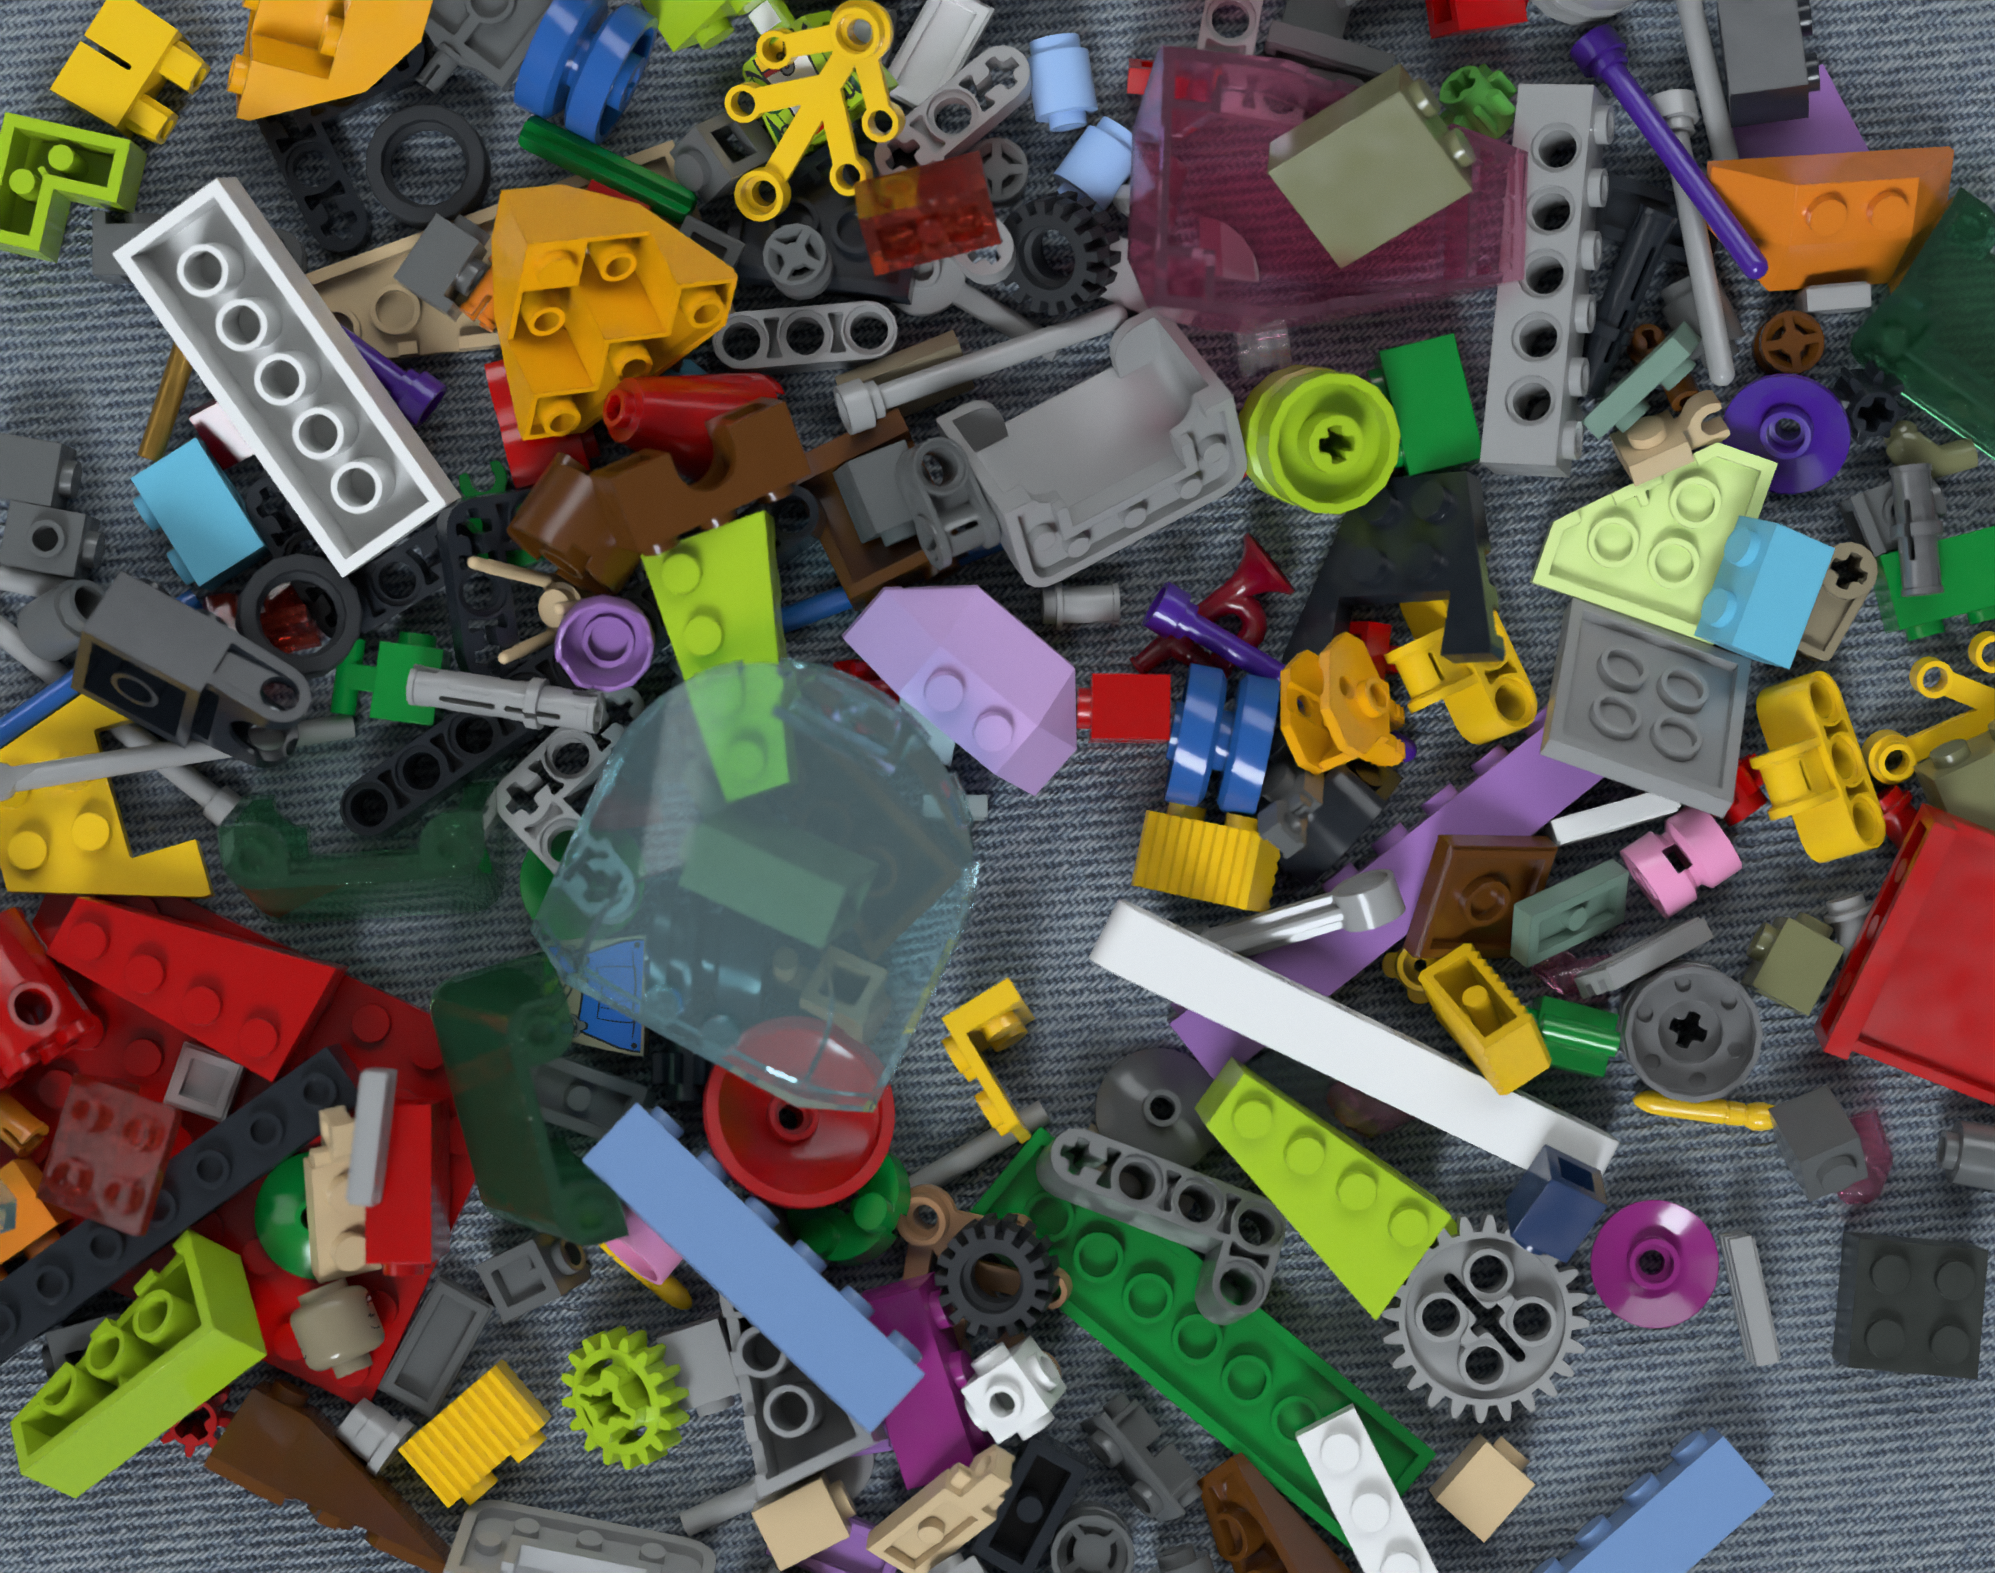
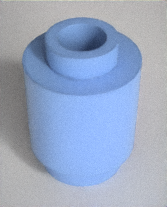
[1026,33,1098,132]
[1053,116,1144,212]

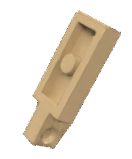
[303,1105,382,1283]
[866,1444,1015,1573]

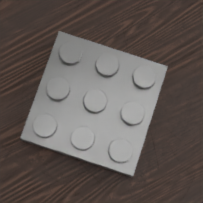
[1540,597,1751,818]

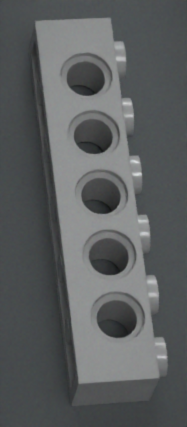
[1480,84,1615,478]

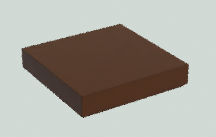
[1403,834,1558,958]

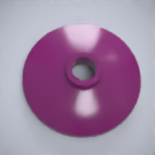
[1590,1200,1719,1329]

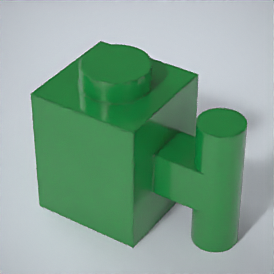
[330,631,452,727]
[1525,996,1621,1078]

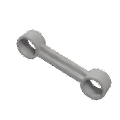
[1183,869,1406,957]

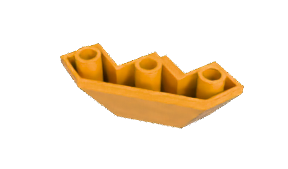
[227,0,433,121]
[491,184,738,440]

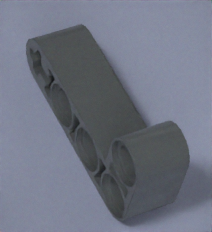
[1035,1128,1286,1325]

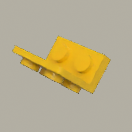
[941,977,1035,1144]

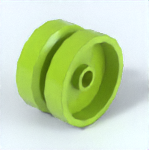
[1238,364,1400,514]

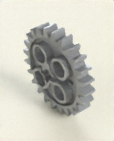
[1381,1212,1590,1423]

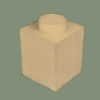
[1429,1433,1535,1542]
[751,1470,857,1571]

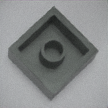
[1832,1231,1989,1380]

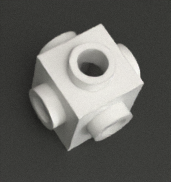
[961,1335,1067,1444]

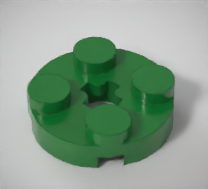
[786,1151,911,1267]

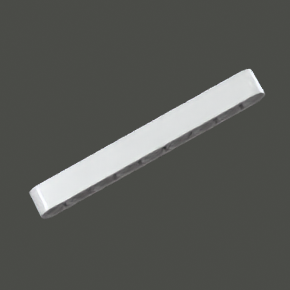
[1089,899,1620,1176]

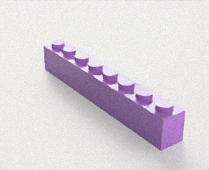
[1167,704,1604,1080]

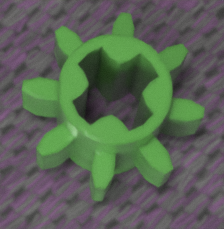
[1438,63,1518,146]

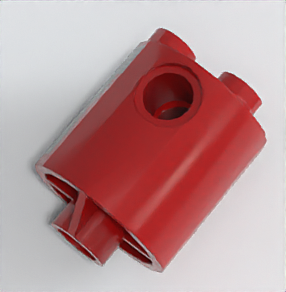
[0,907,95,1093]

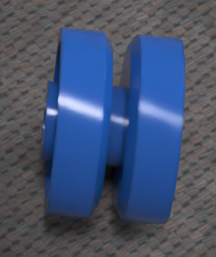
[514,0,659,145]
[1164,663,1280,818]

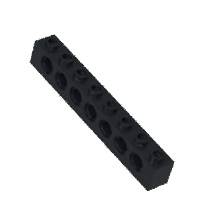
[0,1043,361,1366]

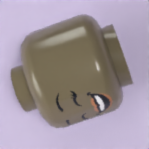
[290,1278,385,1379]

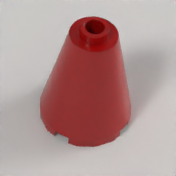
[603,372,785,482]

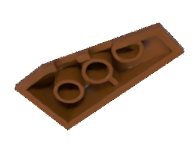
[203,1378,451,1573]
[1197,1452,1353,1573]

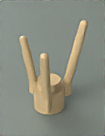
[467,556,594,664]

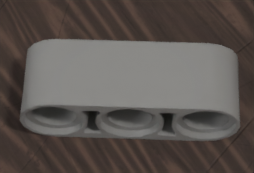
[712,301,899,375]

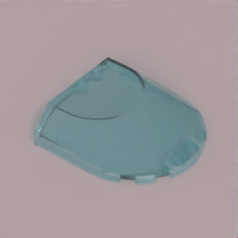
[530,659,978,1113]

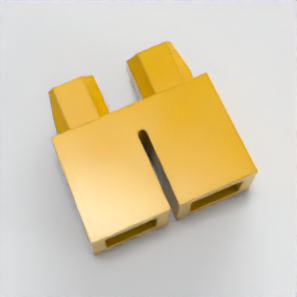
[50,0,211,145]

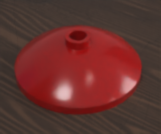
[703,1014,895,1209]

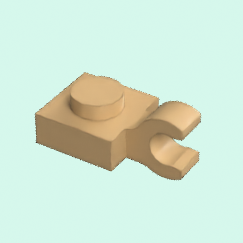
[1609,390,1730,487]

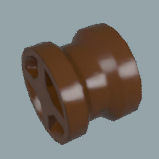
[1752,311,1824,375]

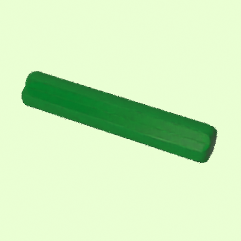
[518,115,698,225]

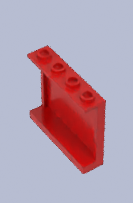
[1813,803,1995,1106]

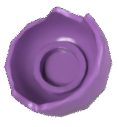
[555,593,655,692]

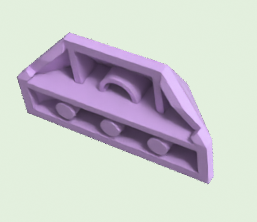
[842,585,1077,796]

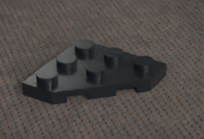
[728,110,942,305]

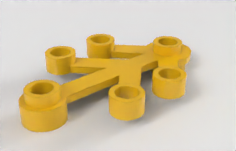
[724,0,905,222]
[1861,631,1995,784]

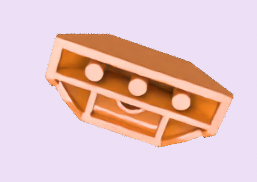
[1706,146,1954,291]

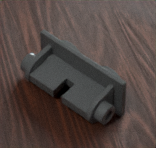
[1080,1391,1203,1523]

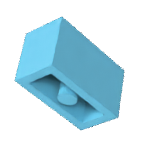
[131,437,271,591]
[1694,515,1835,669]

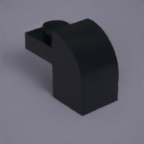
[1278,757,1403,888]

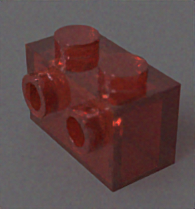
[853,150,1002,276]

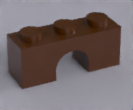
[589,397,812,557]

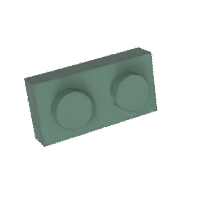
[1581,321,1702,440]
[1510,859,1629,968]

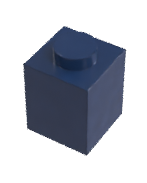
[1505,1144,1608,1263]

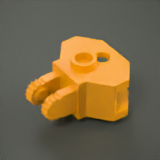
[1280,632,1406,776]

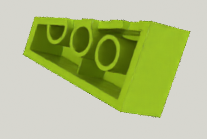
[641,511,799,805]
[1194,1056,1452,1321]
[10,1228,267,1499]

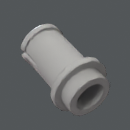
[1040,581,1120,630]
[1823,892,1873,963]

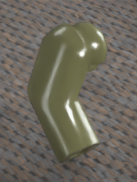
[1883,420,1978,479]

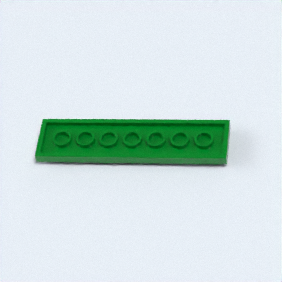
[969,1126,1436,1552]

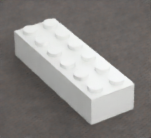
[112,177,461,578]

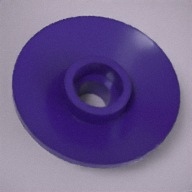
[1722,373,1851,494]

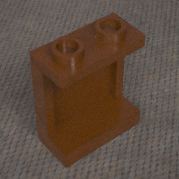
[793,408,969,612]

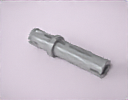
[406,664,605,734]

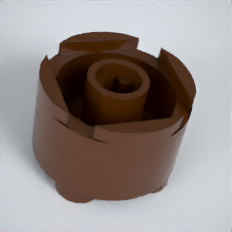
[506,452,643,596]

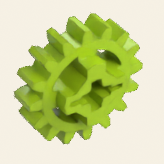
[561,1326,690,1470]

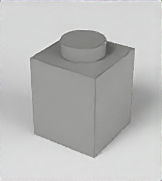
[656,1311,741,1417]

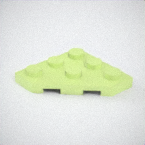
[1530,442,1778,645]

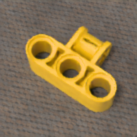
[1383,600,1538,745]
[1749,671,1886,863]

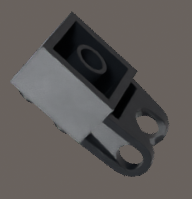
[70,570,311,768]

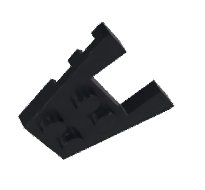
[1282,471,1505,665]

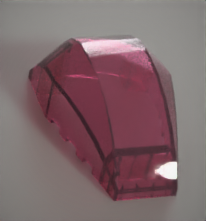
[1127,45,1528,335]

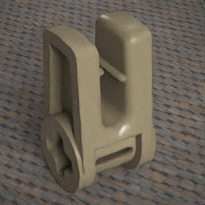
[1795,542,1878,662]

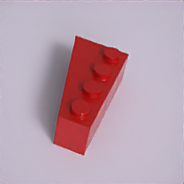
[45,896,349,1082]

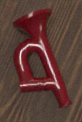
[1129,532,1295,679]

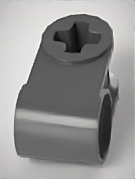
[895,437,1000,570]

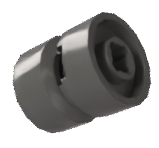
[1050,1501,1134,1573]

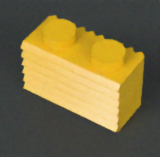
[1131,802,1281,912]
[1418,944,1552,1095]
[398,1359,552,1508]

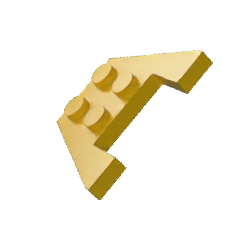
[0,694,215,899]

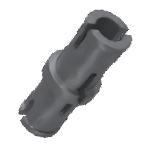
[1889,463,1944,597]

